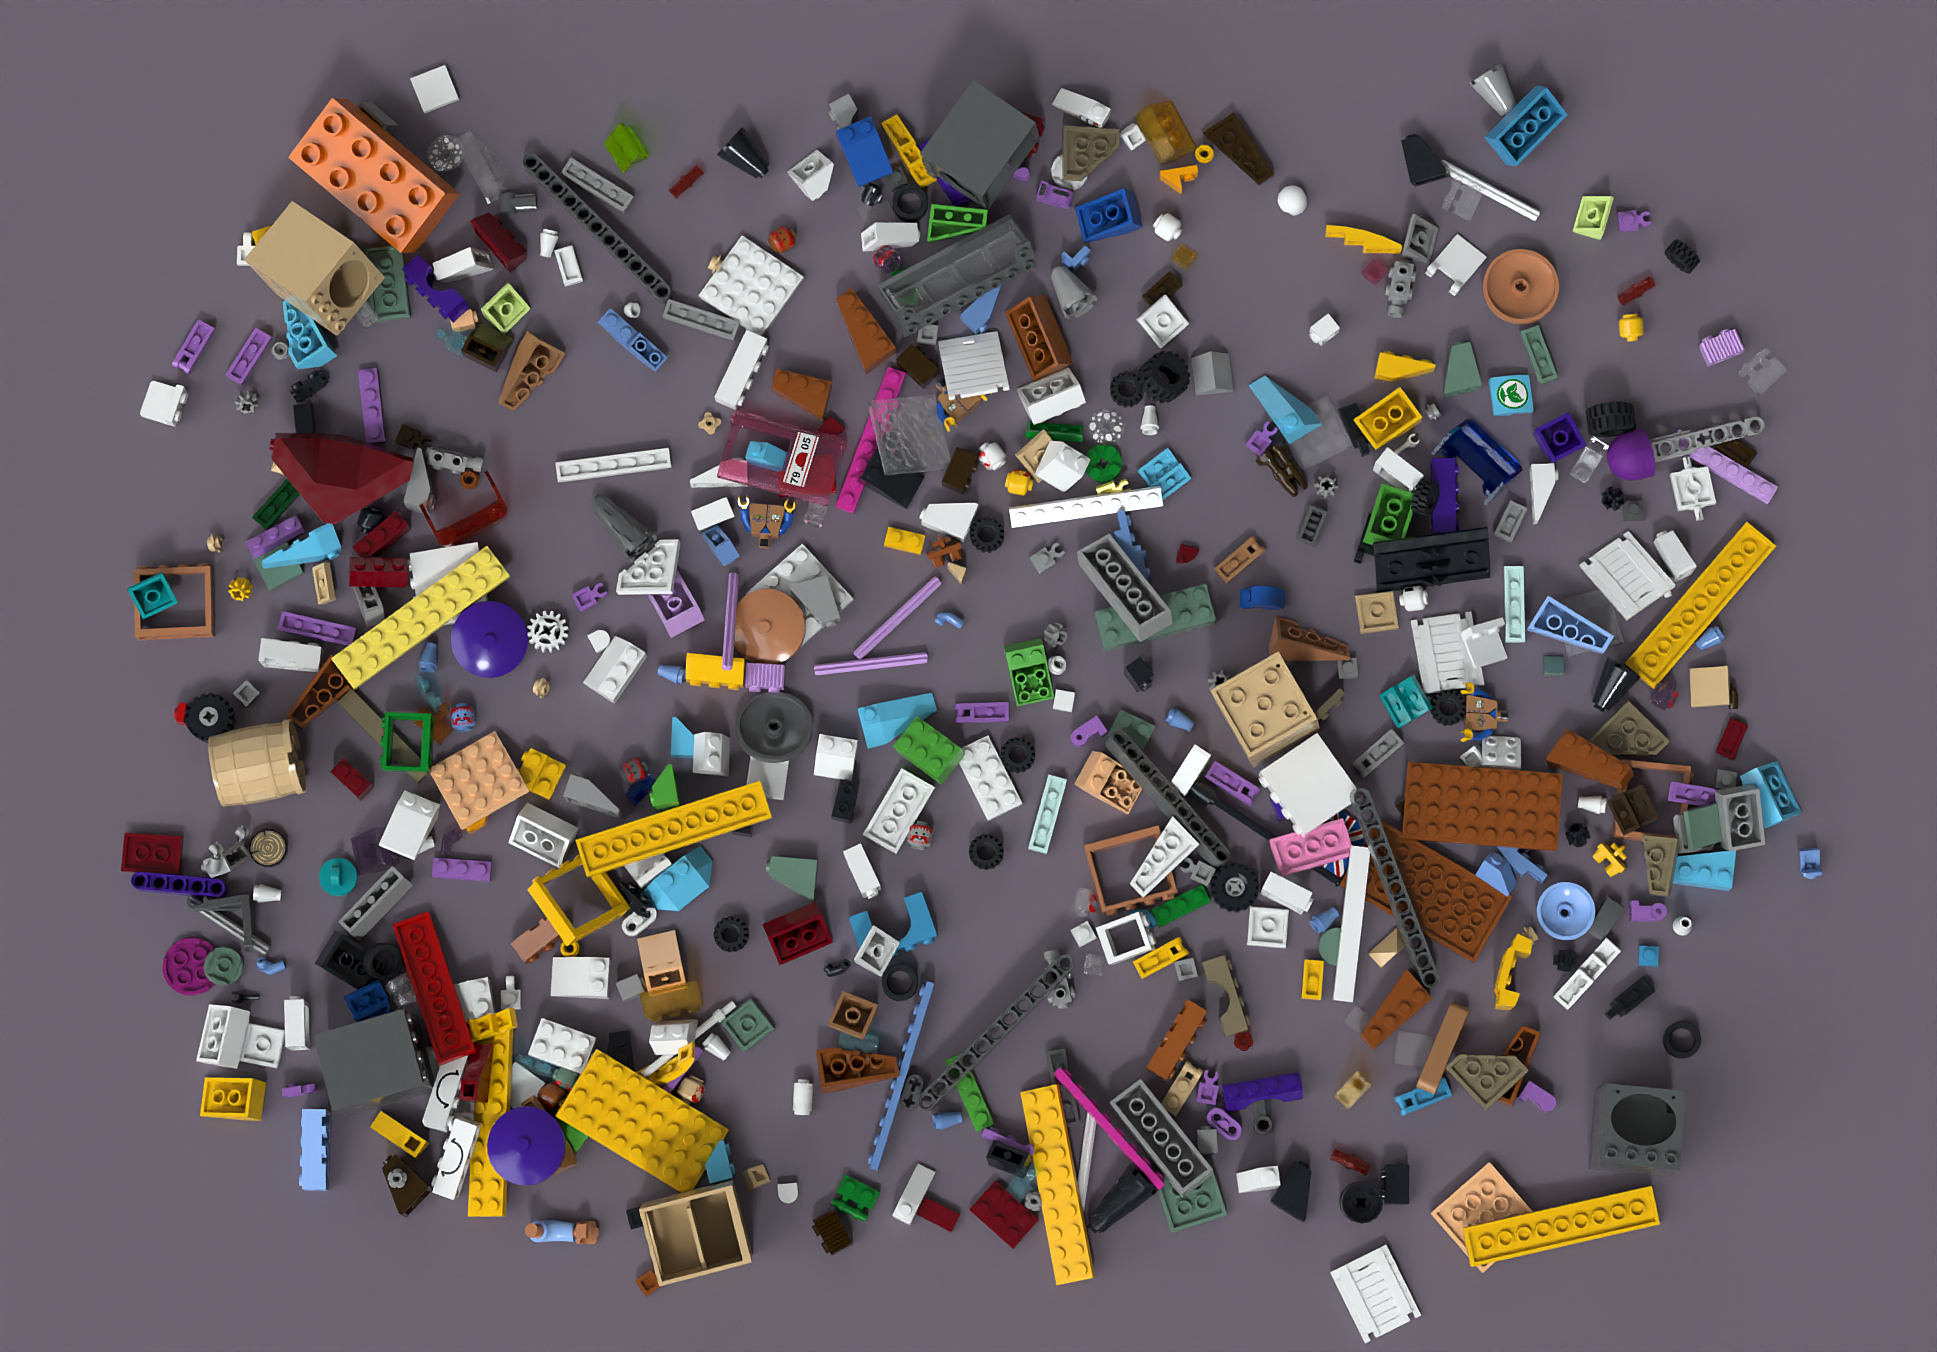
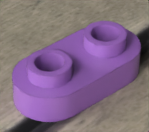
[1207,1107,1242,1140]

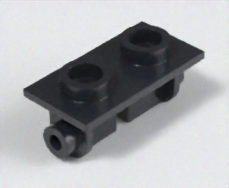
[290,370,329,403]
[618,882,655,917]

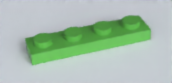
[945,1053,994,1132]

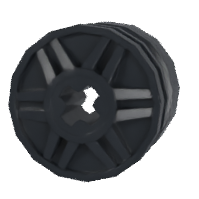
[1339,1182,1383,1224]

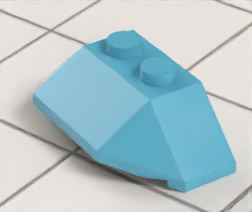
[641,846,713,911]

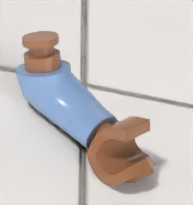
[525,1220,599,1244]

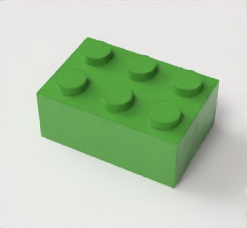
[1363,483,1414,545]
[893,716,965,785]

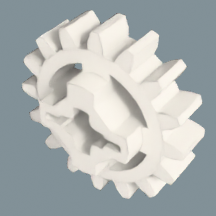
[527,611,569,653]

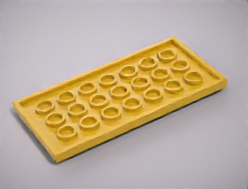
[555,1049,729,1193]

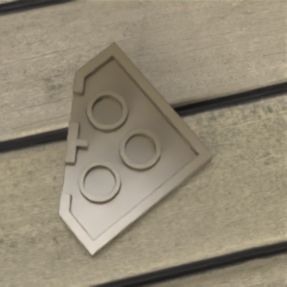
[1062,126,1120,181]
[1588,701,1670,756]
[1445,1054,1529,1111]

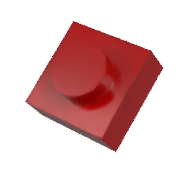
[174,702,189,725]

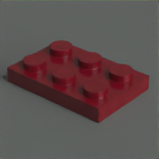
[121,833,183,875]
[969,1181,1039,1249]

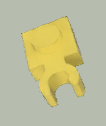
[1096,479,1131,495]

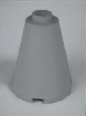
[1470,63,1517,116]
[1051,266,1097,319]

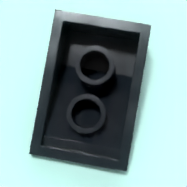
[857,445,925,509]
[314,931,388,990]

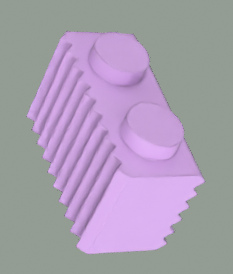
[1699,328,1745,367]
[745,663,786,693]

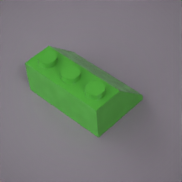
[649,764,681,813]

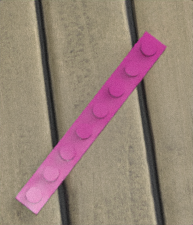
[836,367,906,514]
[1054,1068,1165,1191]

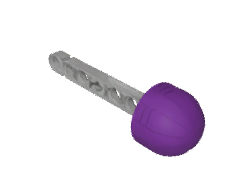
[1607,417,1764,481]

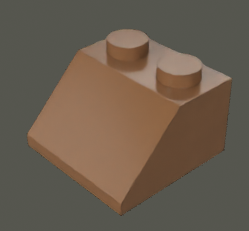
[827,991,878,1040]

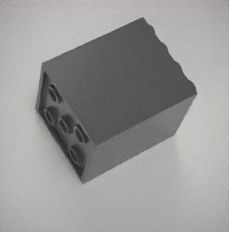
[920,80,1040,210]
[313,1009,435,1116]
[1589,1083,1686,1177]

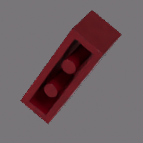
[352,511,411,557]
[348,557,408,587]

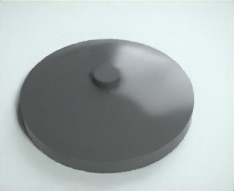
[736,692,813,763]

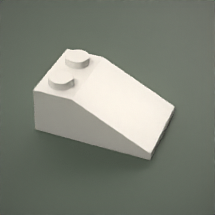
[379,790,440,860]
[551,957,611,999]
[454,977,496,1021]

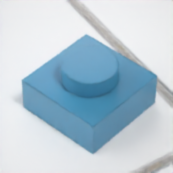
[1638,946,1659,967]

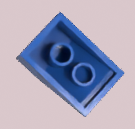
[836,116,893,187]
[1075,188,1143,243]

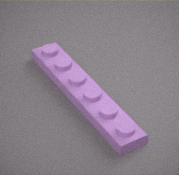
[1669,429,1778,505]

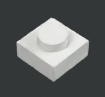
[1070,921,1097,948]

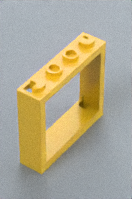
[527,854,630,946]

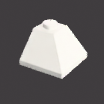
[787,150,834,201]

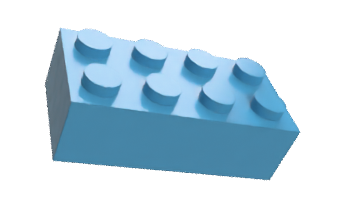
[1484,86,1568,167]

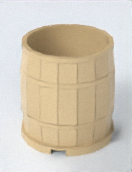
[208,719,306,807]

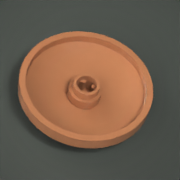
[1482,249,1559,324]
[734,589,806,664]

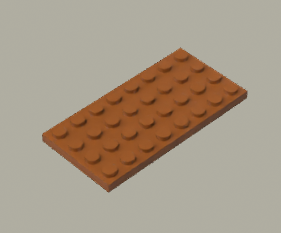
[1402,762,1563,852]
[1339,820,1512,964]

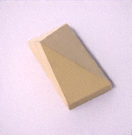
[1368,928,1405,968]

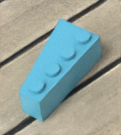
[1673,850,1736,891]

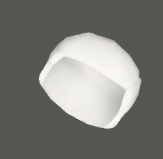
[1277,185,1308,216]

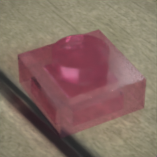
[1361,259,1388,286]

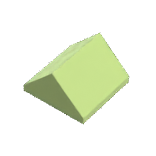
[1573,196,1614,240]
[481,283,531,334]

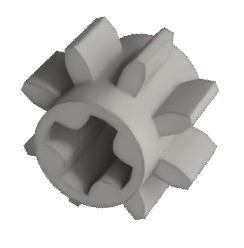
[235,390,258,414]
[1314,474,1338,499]
[1044,622,1067,647]
[1208,670,1230,690]

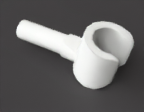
[1394,434,1420,454]

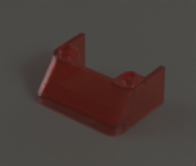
[419,471,509,548]

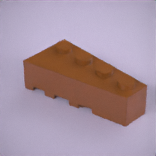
[286,654,353,730]
[1545,729,1634,790]
[1359,969,1432,1051]
[1146,999,1207,1081]
[1497,1026,1541,1108]

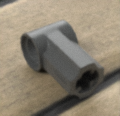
[499,193,537,216]
[1252,1099,1272,1136]

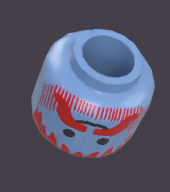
[450,703,476,732]

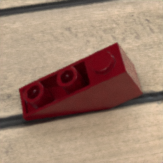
[459,1043,494,1103]

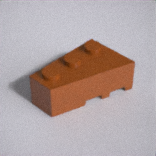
[771,369,832,422]

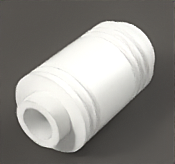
[793,1079,813,1115]

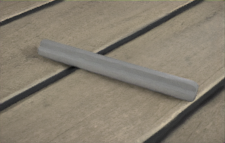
[190,896,271,955]

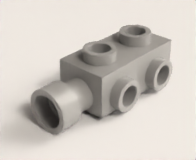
[1385,260,1416,318]
[425,447,484,474]
[1043,949,1075,1009]

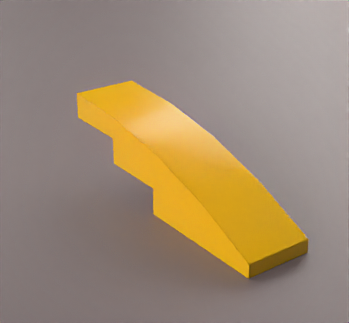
[881,114,937,189]
[1325,225,1402,254]
[466,1008,518,1042]

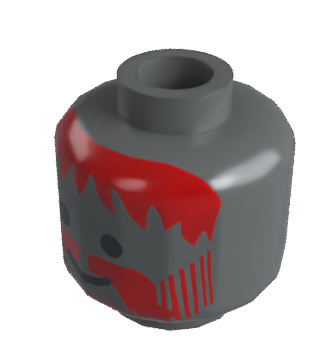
[619,757,649,785]

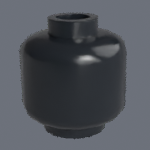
[357,505,385,534]

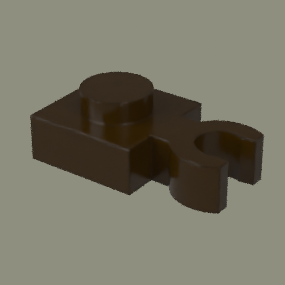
[395,424,432,451]

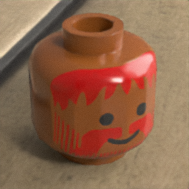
[768,226,797,254]
[537,1082,567,1111]

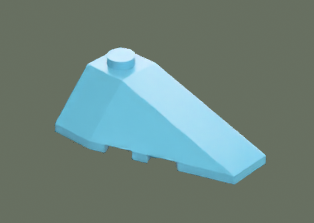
[282,301,337,369]
[1249,376,1322,444]
[262,523,341,569]
[858,693,937,749]

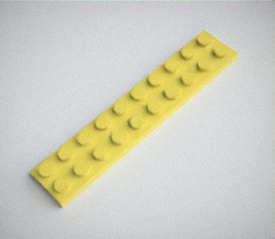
[331,546,510,690]

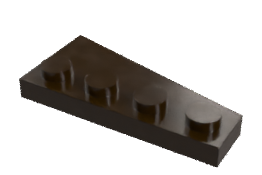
[1202,112,1275,185]

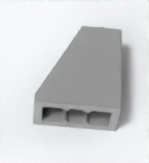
[790,574,841,628]

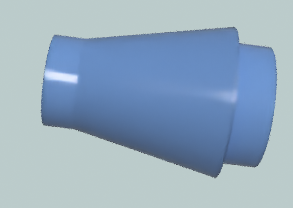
[1695,626,1725,651]
[418,643,437,673]
[657,664,686,684]
[1165,707,1195,732]
[1310,907,1339,933]
[932,1111,962,1130]

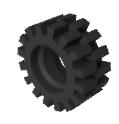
[1664,239,1700,274]
[1110,371,1144,408]
[1411,479,1440,516]
[970,516,1004,553]
[1430,689,1466,726]
[1001,737,1035,773]
[969,834,1004,870]
[713,916,749,952]

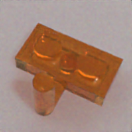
[413,703,453,745]

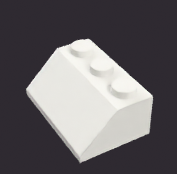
[1017,367,1086,425]
[583,636,647,704]
[508,803,578,868]
[196,1004,250,1069]

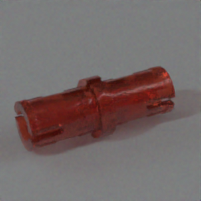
[668,165,704,199]
[1617,276,1655,306]
[1330,1148,1371,1176]

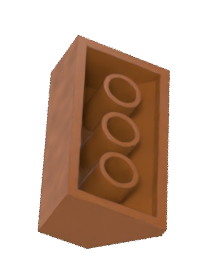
[1005,294,1073,381]

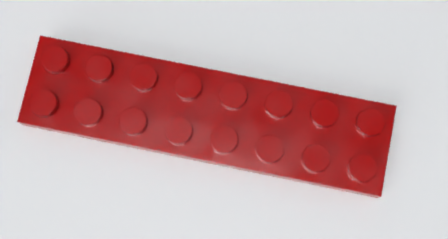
[392,911,476,1066]

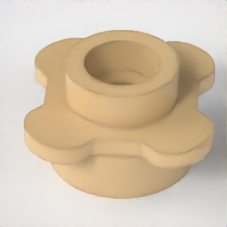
[708,254,723,274]
[698,412,721,435]
[207,533,223,553]
[533,678,550,699]
[1522,926,1538,945]

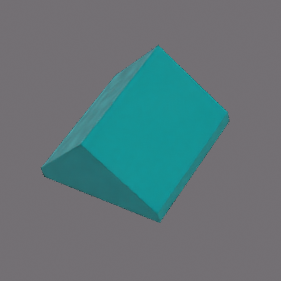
[127,572,178,619]

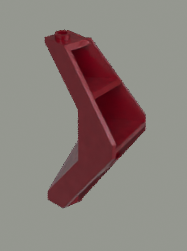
[269,433,413,524]

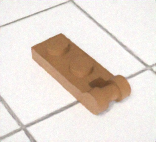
[1214,535,1266,584]

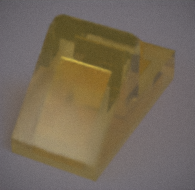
[1334,1071,1372,1109]

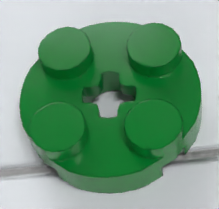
[1085,445,1122,483]

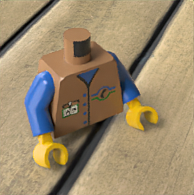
[935,378,992,432]
[738,495,797,549]
[1460,682,1508,742]

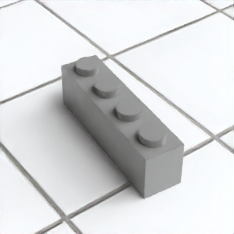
[338,866,413,941]

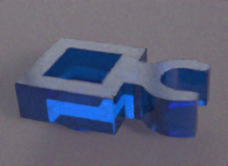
[625,774,656,806]

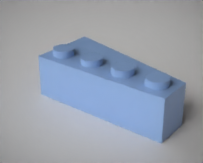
[1527,596,1614,654]
[299,1109,331,1191]

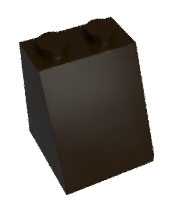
[382,1154,433,1218]

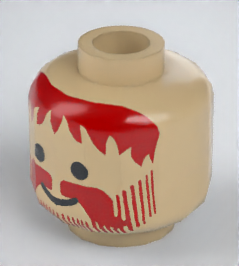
[677,1075,706,1105]

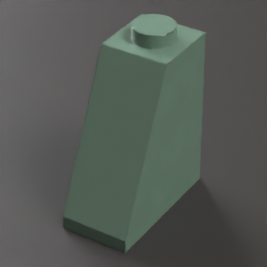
[1443,341,1482,398]
[766,856,818,901]

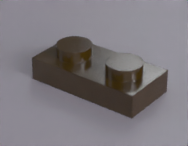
[1142,271,1183,307]

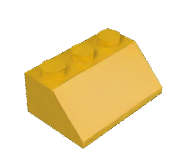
[686,653,746,690]

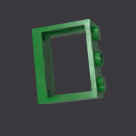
[379,712,434,773]

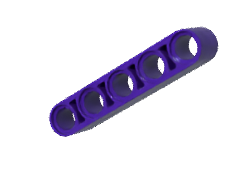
[131,872,228,899]

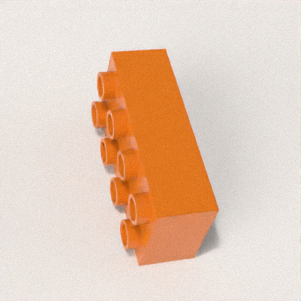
[288,98,460,253]

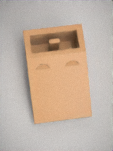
[1074,751,1142,814]
[637,930,688,995]

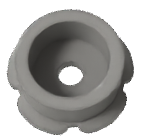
[271,342,290,360]
[1425,403,1442,421]
[388,1169,407,1188]
[1025,1192,1043,1211]

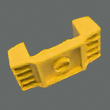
[1494,934,1532,1010]

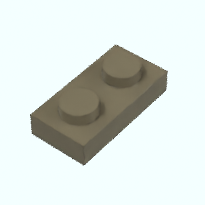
[1314,688,1345,722]

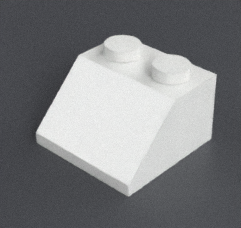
[1035,441,1090,492]
[693,732,730,777]
[814,734,858,781]
[649,1019,698,1055]

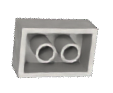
[1715,784,1765,852]

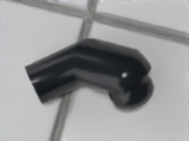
[824,959,851,977]

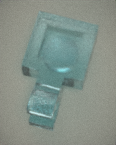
[436,329,467,357]
[1006,1169,1037,1202]

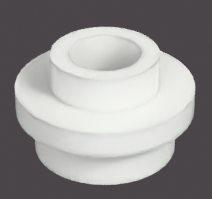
[1047,656,1066,675]

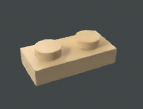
[312,563,336,605]

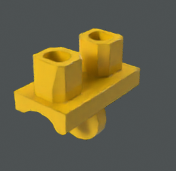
[1592,842,1627,877]

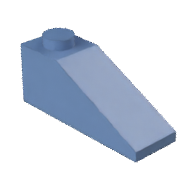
[960,285,1003,335]

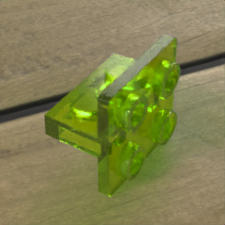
[604,123,649,173]

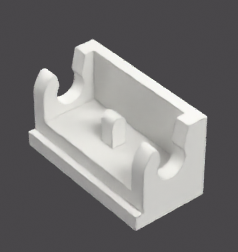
[691,497,734,531]

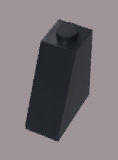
[1401,134,1451,187]
[1270,1160,1312,1223]

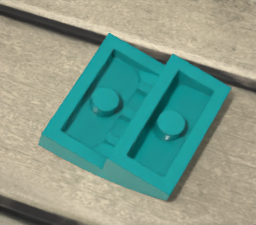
[1379,675,1433,729]

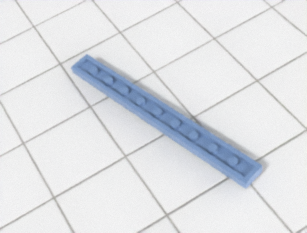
[868,981,935,1171]

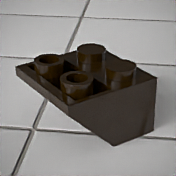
[461,322,514,373]

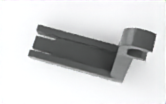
[187,895,254,954]

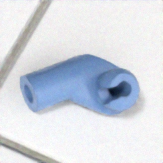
[256,957,286,975]

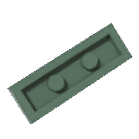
[1520,325,1558,385]

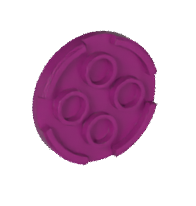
[162,937,215,996]

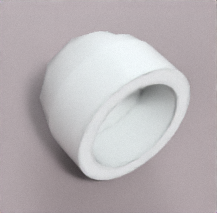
[624,303,640,318]

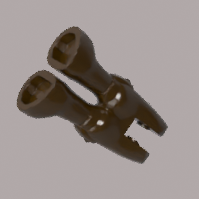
[1255,440,1308,497]

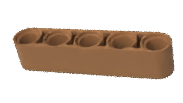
[1417,1002,1470,1094]

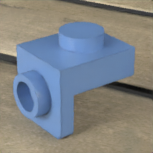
[1061,246,1091,271]
[1799,847,1823,879]

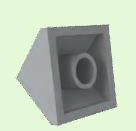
[1401,214,1439,263]
[1191,351,1234,396]

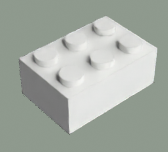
[528,1018,598,1074]

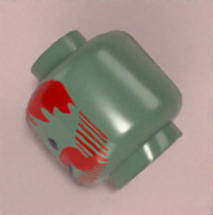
[552,1067,580,1093]

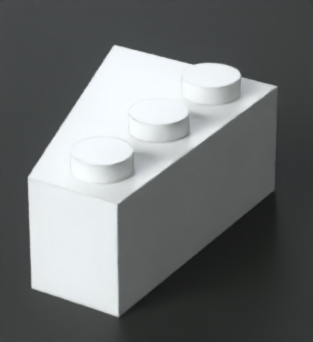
[259,638,324,673]

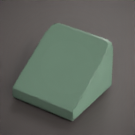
[1543,656,1564,676]

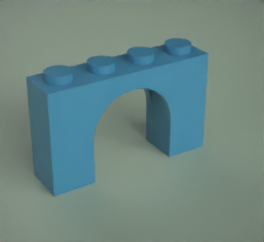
[849,892,937,957]

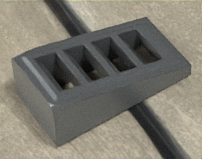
[1297,504,1328,547]

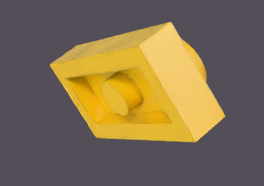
[884,527,925,555]
[1301,959,1324,1000]

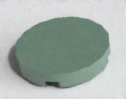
[1319,928,1341,966]
[204,946,243,986]

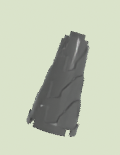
[591,494,657,562]

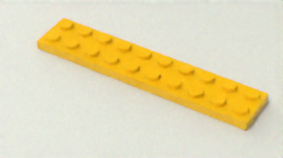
[1624,522,1776,689]
[576,781,772,878]
[468,1029,513,1217]
[1020,1084,1095,1285]
[1462,1185,1660,1267]

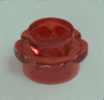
[1234,1032,1253,1051]

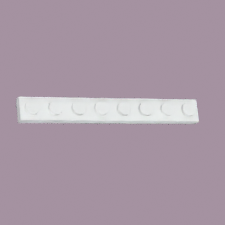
[1009,486,1163,528]

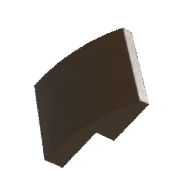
[1607,784,1660,836]

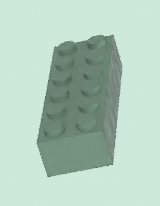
[1094,584,1216,652]

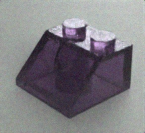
[351,827,400,876]

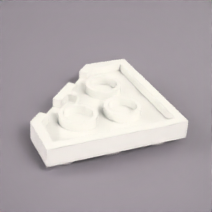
[616,539,681,595]

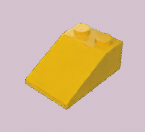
[1354,387,1422,450]
[200,1077,266,1121]

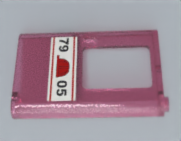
[717,410,848,506]

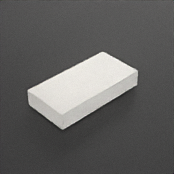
[554,245,583,287]

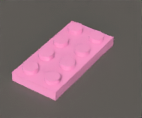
[1269,818,1352,877]

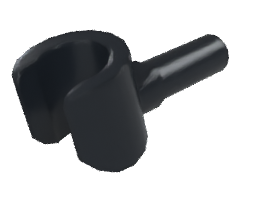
[231,991,259,1004]

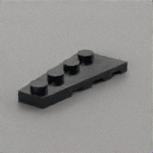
[607,1030,635,1072]

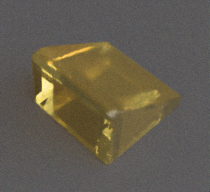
[1171,245,1198,271]

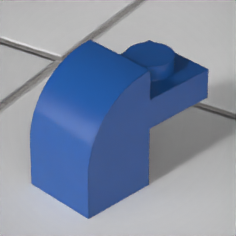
[1240,586,1285,610]

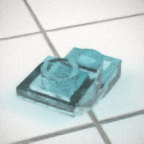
[414,675,441,714]
[514,1054,554,1079]

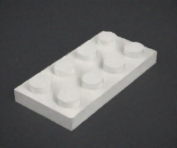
[959,736,1022,821]
[863,768,935,854]

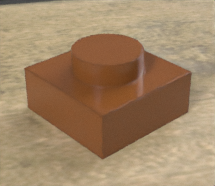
[635,1270,662,1297]

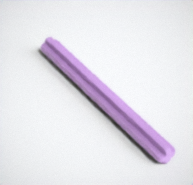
[722,572,739,671]
[854,576,942,659]
[814,652,928,675]

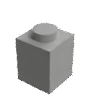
[616,974,647,1003]
[1196,1126,1218,1155]

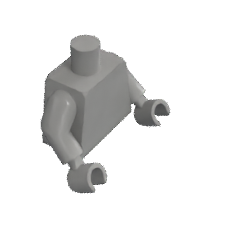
[201,825,250,878]

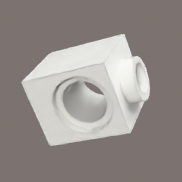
[1309,314,1340,346]

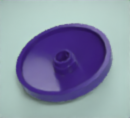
[451,601,528,678]
[487,1106,566,1186]

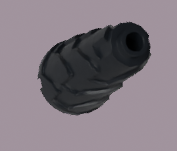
[1087,1164,1158,1233]

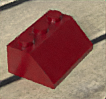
[470,212,527,273]
[762,901,833,965]

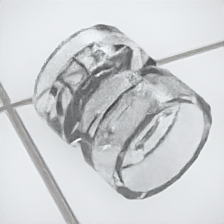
[385,974,417,1010]

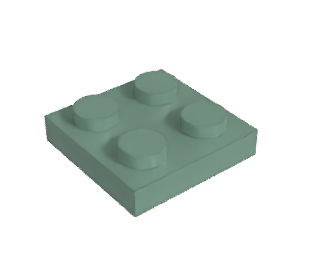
[1104,710,1155,758]

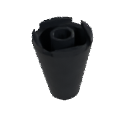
[717,128,769,179]
[1592,657,1641,712]

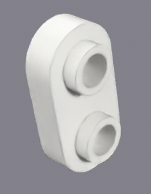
[622,908,657,937]

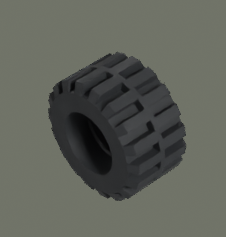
[1138,351,1191,403]
[1586,401,1636,437]

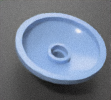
[1537,882,1595,940]

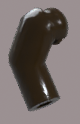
[1728,683,1739,709]

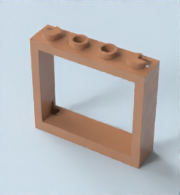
[134,563,215,640]
[1613,759,1694,841]
[1084,825,1177,916]

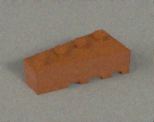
[836,288,896,374]

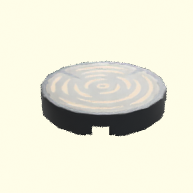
[249,829,288,867]

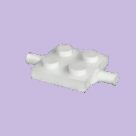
[1670,457,1716,521]

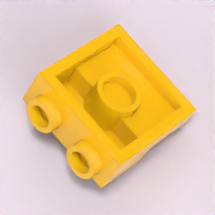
[517,748,566,800]

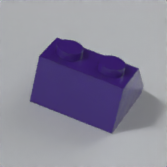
[1532,412,1587,463]

